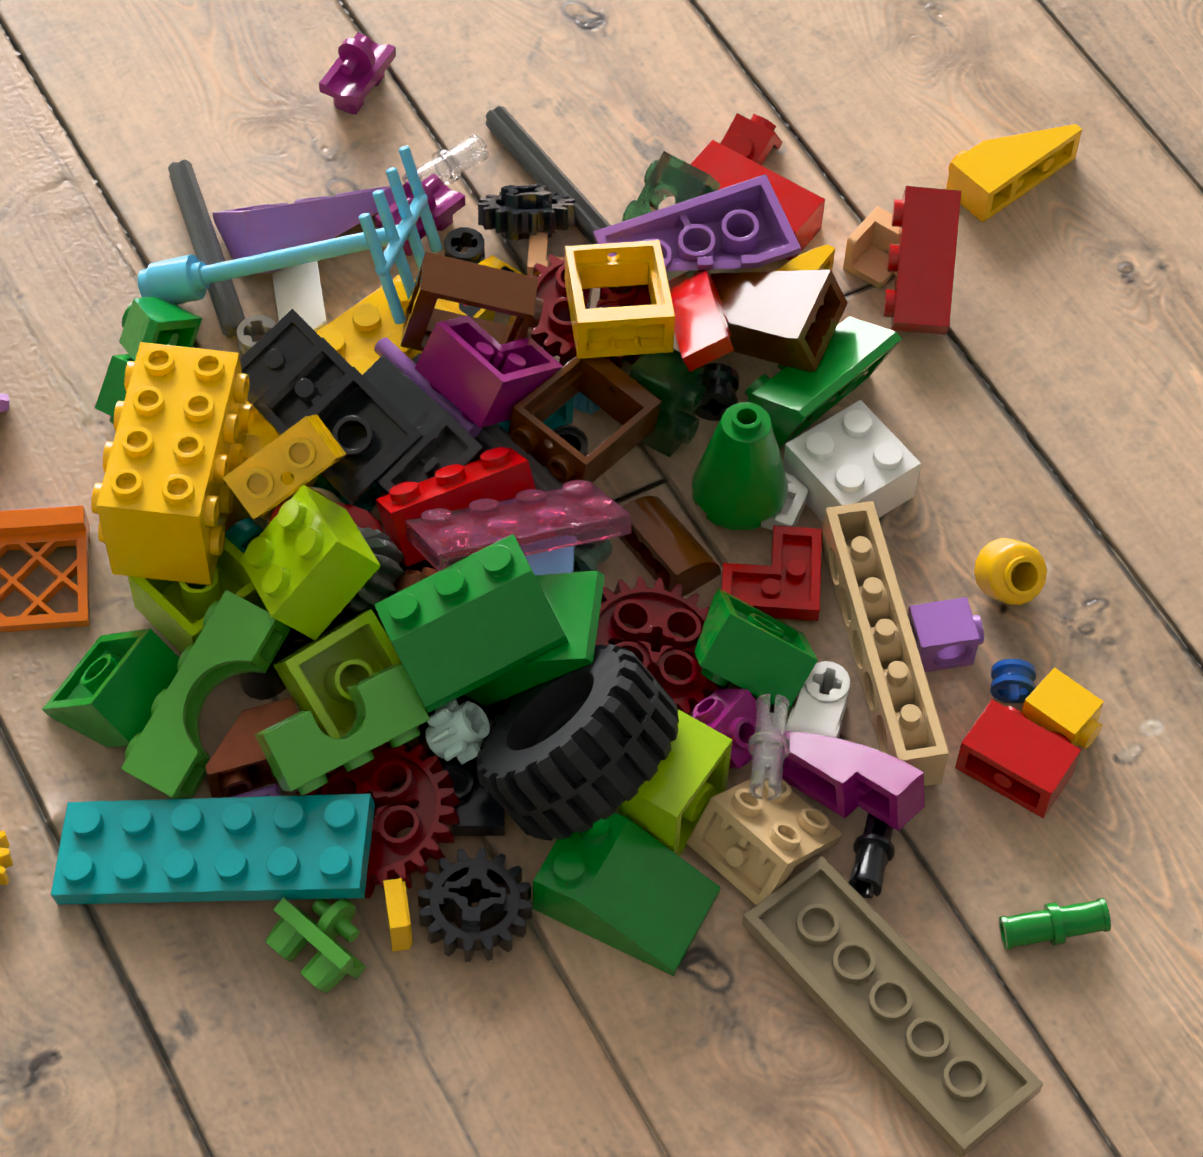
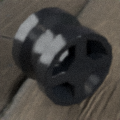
[691,363,739,421]

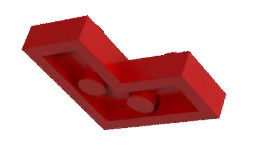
[721,526,822,621]

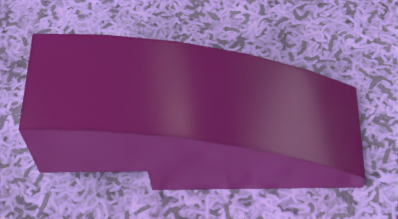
[764,730,925,831]

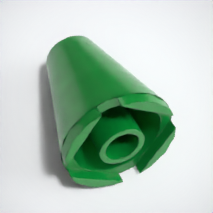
[692,402,788,530]

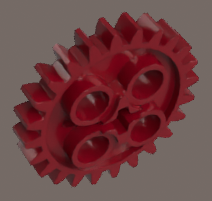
[527,254,652,369]
[595,576,724,715]
[296,742,460,899]

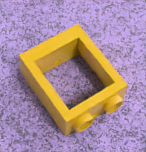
[565,240,675,359]
[223,415,347,520]

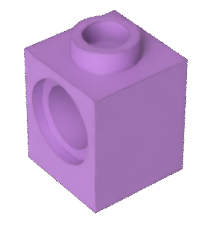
[907,597,984,672]

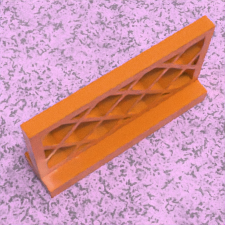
[0,505,90,632]

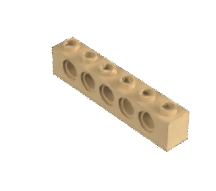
[822,501,949,786]

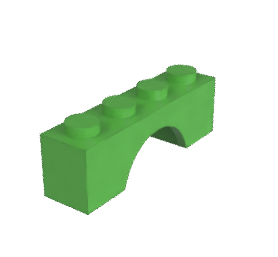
[121,590,291,799]

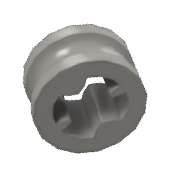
[236,315,276,356]

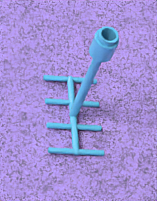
[138,146,443,324]

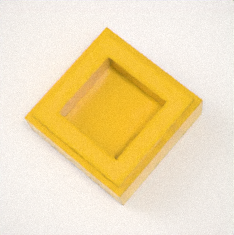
[383,878,413,952]

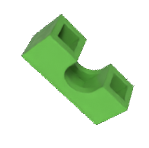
[254,663,430,795]

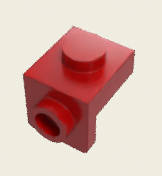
[720,113,783,165]

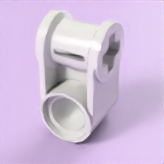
[785,661,850,738]

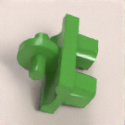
[265,897,367,994]

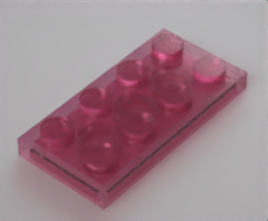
[405,480,631,572]

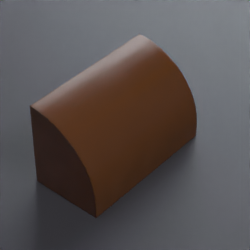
[617,496,721,597]

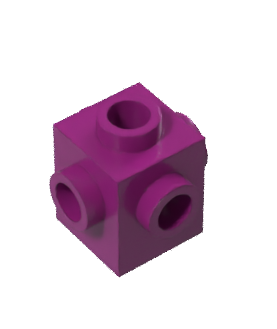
[692,689,774,769]

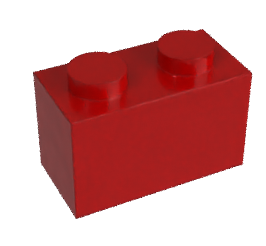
[955,699,1081,819]

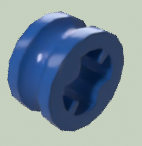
[990,659,1036,704]

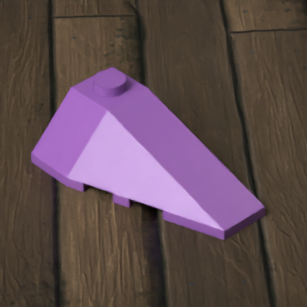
[593,174,801,271]
[212,185,403,274]

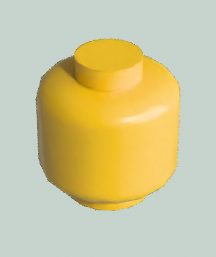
[974,538,1047,605]

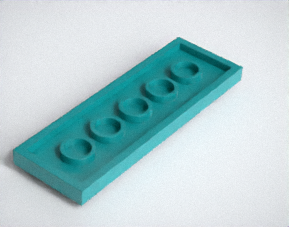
[51,794,375,905]

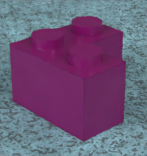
[414,315,563,428]

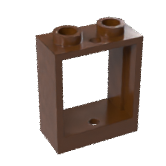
[400,252,543,351]
[508,356,662,494]

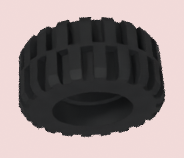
[476,644,679,841]

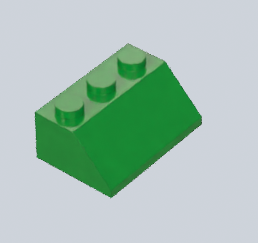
[744,316,902,451]
[374,534,568,713]

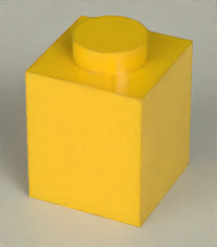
[1021,667,1104,749]

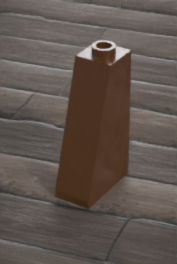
[711,270,848,372]

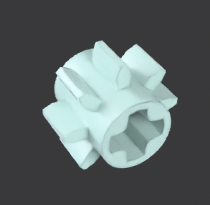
[425,699,490,764]

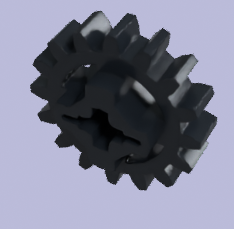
[478,184,575,241]
[418,848,532,962]

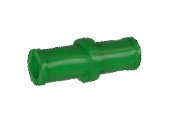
[999,898,1111,950]

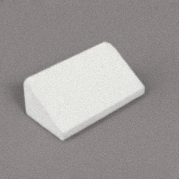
[272,261,327,332]

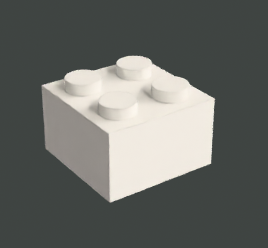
[783,400,921,522]

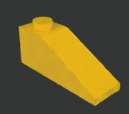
[946,124,1082,223]

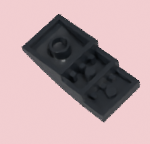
[240,309,423,505]

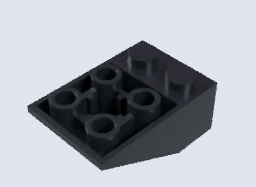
[363,355,484,495]

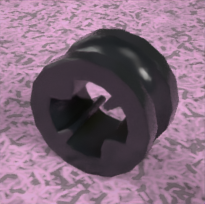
[444,227,485,264]

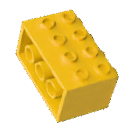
[91,342,254,585]

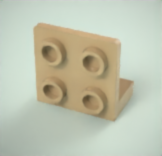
[686,771,842,905]

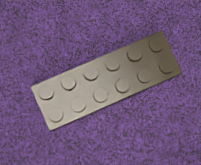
[742,856,1043,1157]

